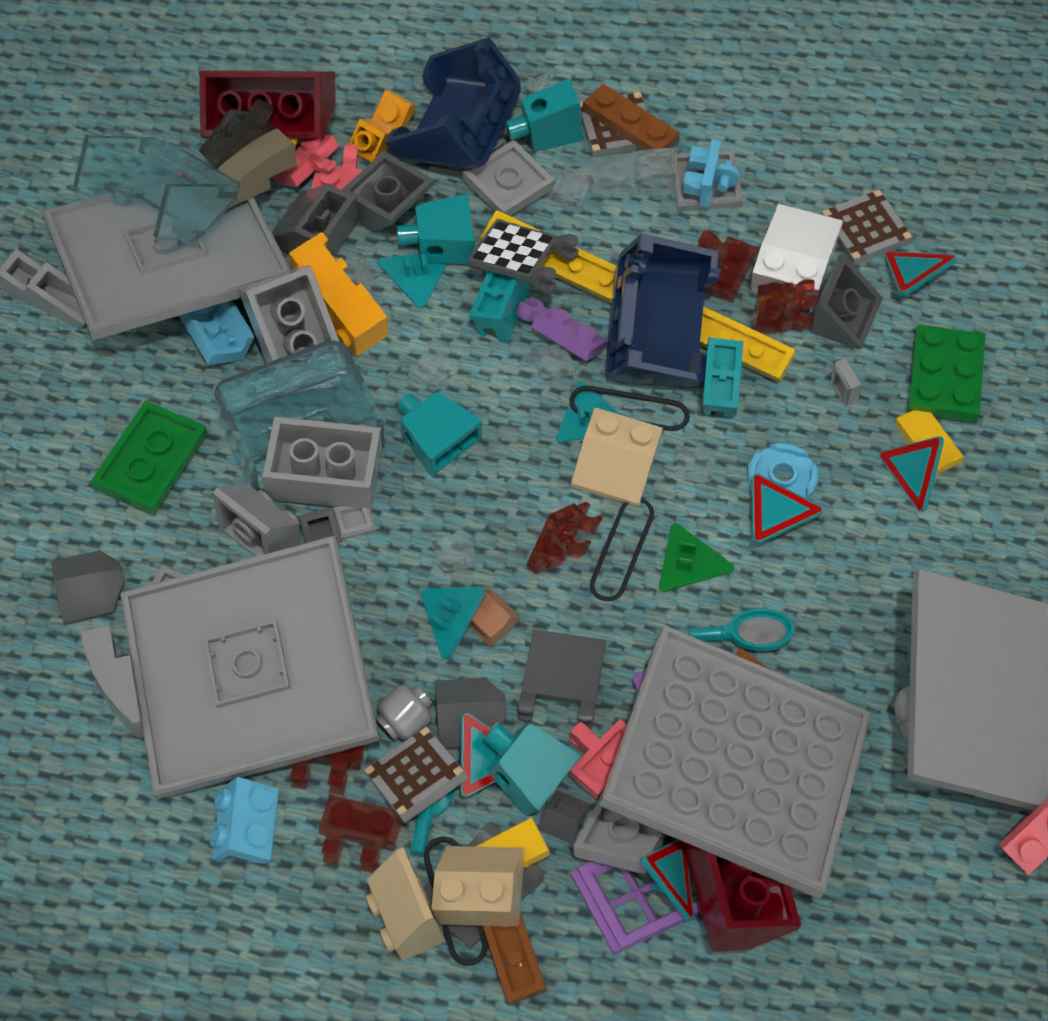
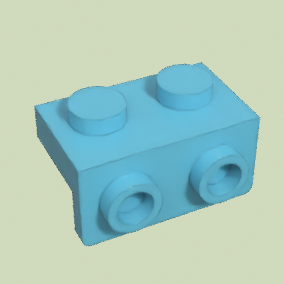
[179,300,254,365]
[210,777,279,864]

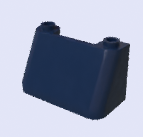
[385,37,521,170]
[605,234,721,387]

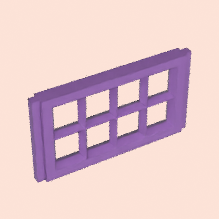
[570,835,702,956]

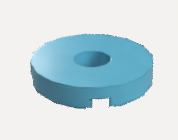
[747,443,818,499]

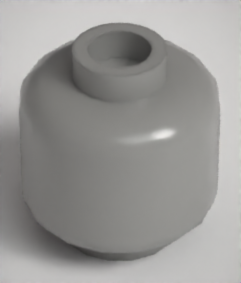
[375,685,433,741]

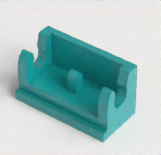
[469,270,530,343]
[702,337,743,418]

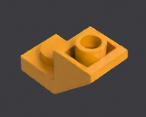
[348,90,416,162]

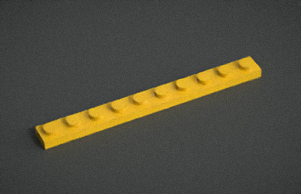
[480,210,796,383]

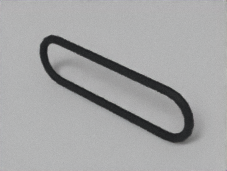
[569,386,690,431]
[589,498,654,602]
[424,836,488,966]

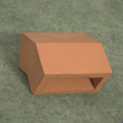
[468,587,521,647]

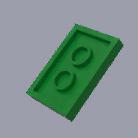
[908,324,985,423]
[91,401,208,515]

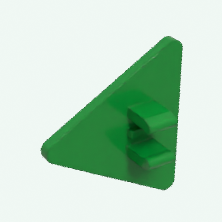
[659,523,735,592]

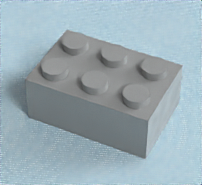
[238,265,348,390]
[262,417,382,511]

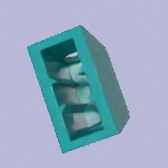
[505,79,583,151]
[397,195,475,264]
[398,393,482,476]
[483,722,581,816]

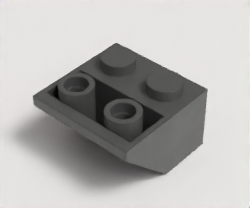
[272,184,358,257]

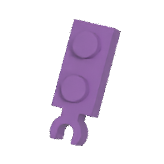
[516,297,608,361]

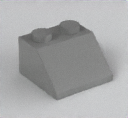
[212,483,301,557]

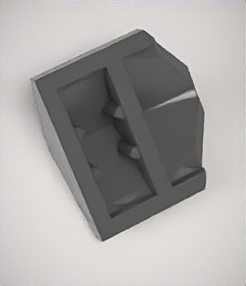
[51,550,124,625]
[435,677,507,750]

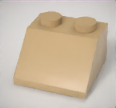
[571,408,663,506]
[431,846,525,927]
[366,847,446,960]

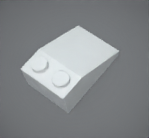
[751,204,843,308]

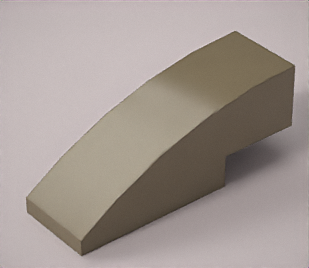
[195,128,297,215]

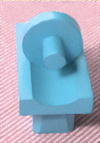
[683,139,740,207]

